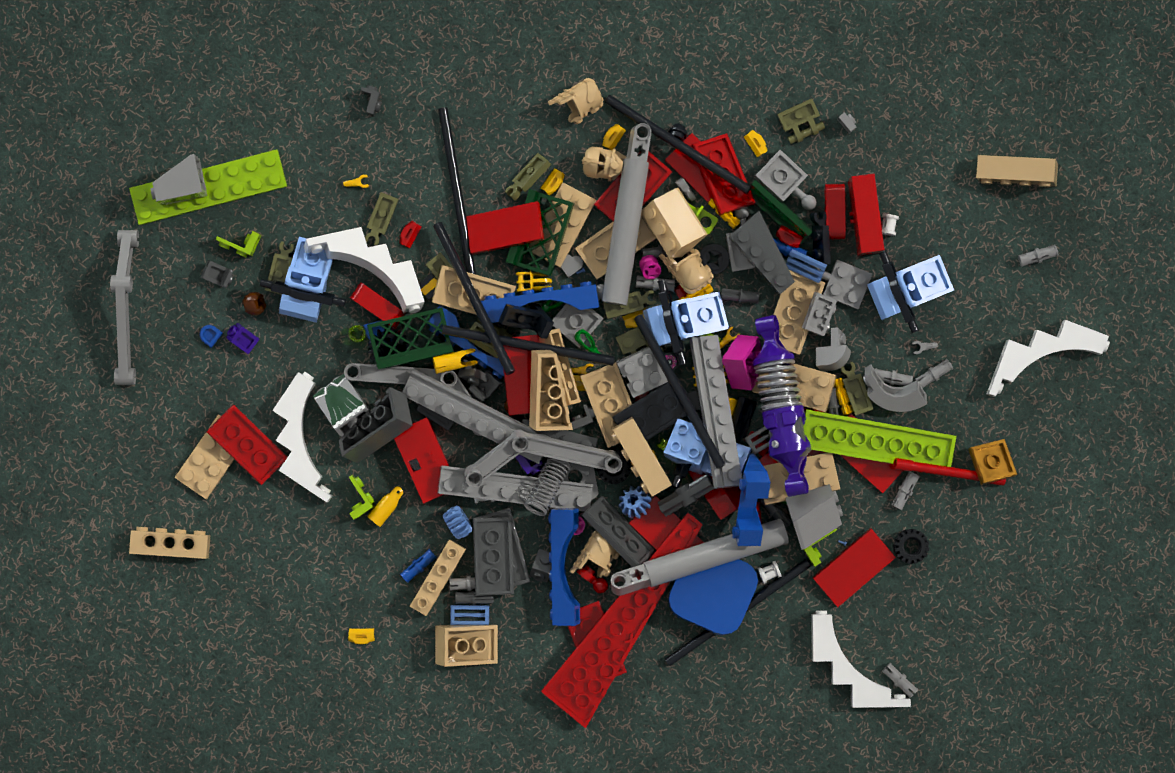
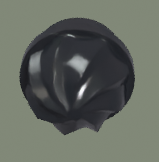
[668,123,687,141]

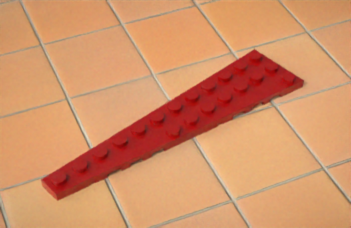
[541,512,703,728]

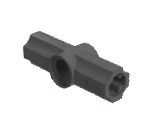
[658,474,714,517]

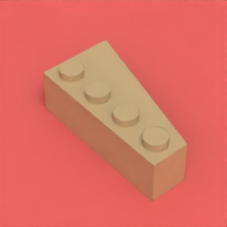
[976,155,1058,187]
[529,350,573,431]
[611,417,672,496]

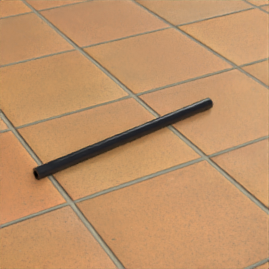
[605,95,752,194]
[438,107,476,275]
[433,222,515,375]
[634,314,726,469]
[442,325,615,366]
[665,559,811,666]

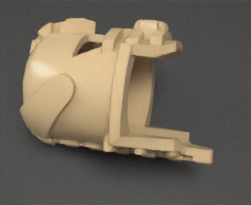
[548,78,604,124]
[581,146,626,182]
[659,248,713,294]
[570,531,620,578]

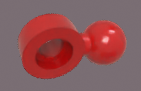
[576,565,608,593]

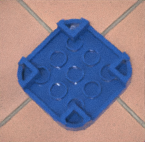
[668,559,758,636]

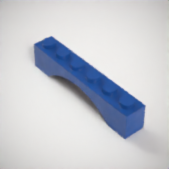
[481,281,599,323]
[427,305,504,379]
[548,508,580,626]

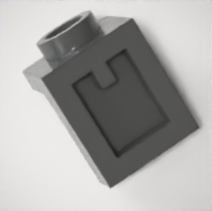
[570,404,595,431]

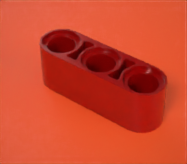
[824,184,846,239]
[350,282,406,329]

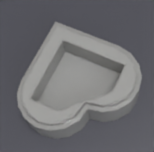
[561,255,583,278]

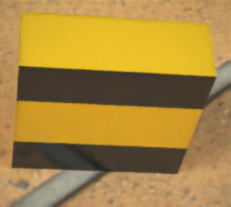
[419,273,437,300]

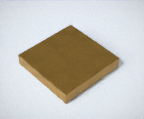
[968,439,1017,485]

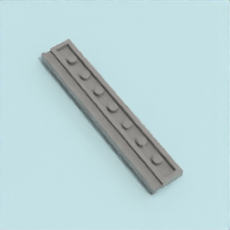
[689,335,742,489]
[402,369,551,464]
[438,465,593,512]

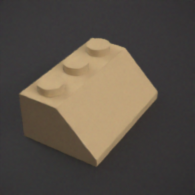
[642,188,708,258]

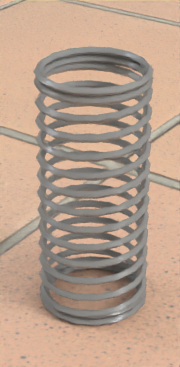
[524,458,571,516]

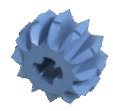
[619,486,652,519]
[443,505,473,539]

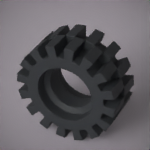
[597,450,631,484]
[893,529,929,564]

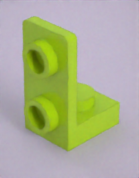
[215,231,261,258]
[349,475,375,520]
[803,528,837,566]

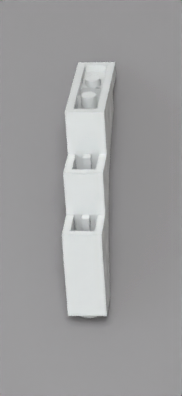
[304,227,425,313]
[986,320,1110,397]
[273,371,332,502]
[811,610,911,708]

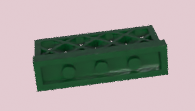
[751,180,812,245]
[506,189,575,276]
[367,308,453,371]

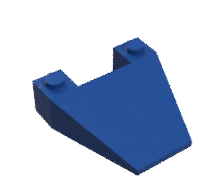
[732,453,771,546]

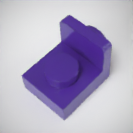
[226,323,260,354]
[515,454,543,475]

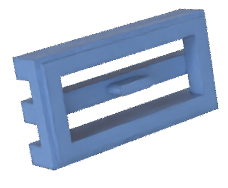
[786,249,827,283]
[450,605,489,625]

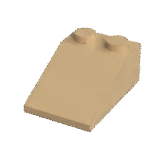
[435,625,498,667]

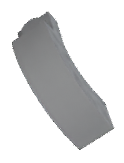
[863,365,927,412]

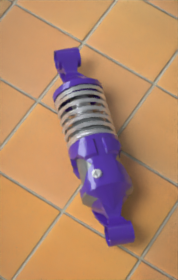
[753,315,811,497]

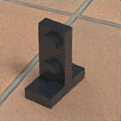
[499,303,554,339]

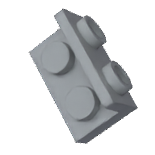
[802,292,837,336]

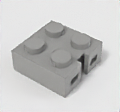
[616,346,668,398]

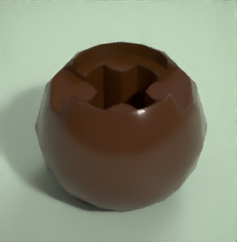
[242,292,266,316]

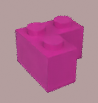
[722,335,762,390]

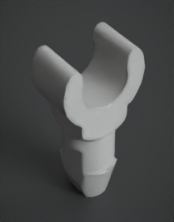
[675,178,696,202]
[912,341,938,354]

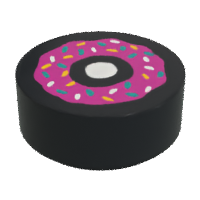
[664,353,679,371]

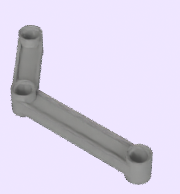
[110,230,139,385]
[344,363,482,436]
[464,430,622,488]

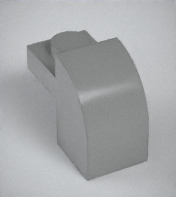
[816,327,851,371]

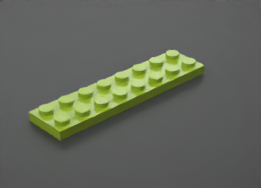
[129,149,288,225]
[803,409,956,467]

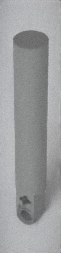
[601,123,651,306]
[611,518,789,596]

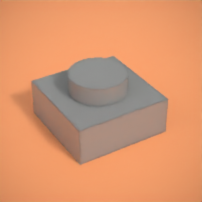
[837,112,856,134]

